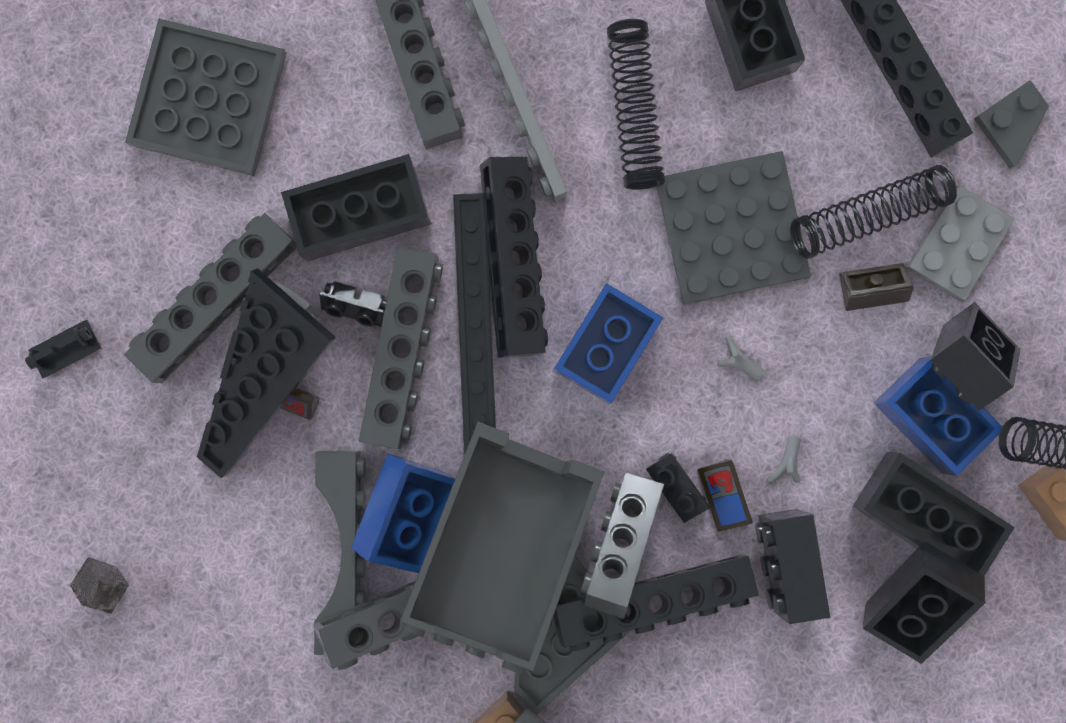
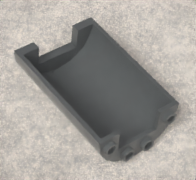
[400,421,604,674]

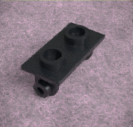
[319,281,387,327]
[25,320,102,379]
[646,452,710,523]

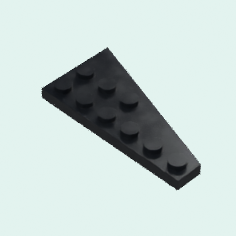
[197,268,336,479]

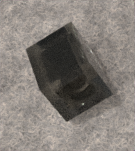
[70,557,129,614]

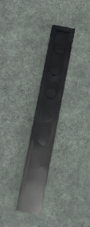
[453,193,496,454]

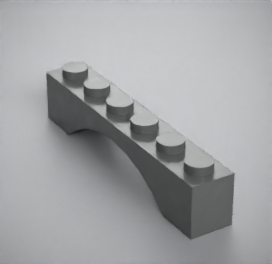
[314,451,366,655]

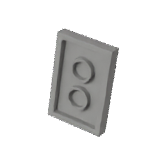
[906,185,1015,302]

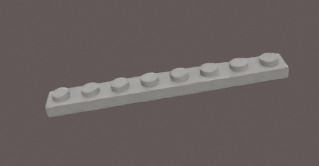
[464,0,567,203]

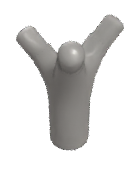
[718,335,765,381]
[767,436,801,484]

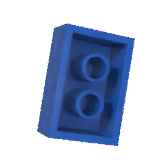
[553,283,664,404]
[874,356,1002,476]
[351,453,456,574]

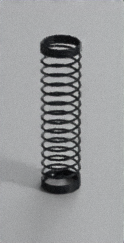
[607,19,665,190]
[790,165,957,259]
[998,417,1066,470]

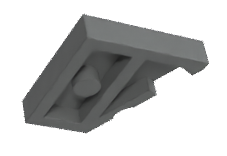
[974,80,1049,169]

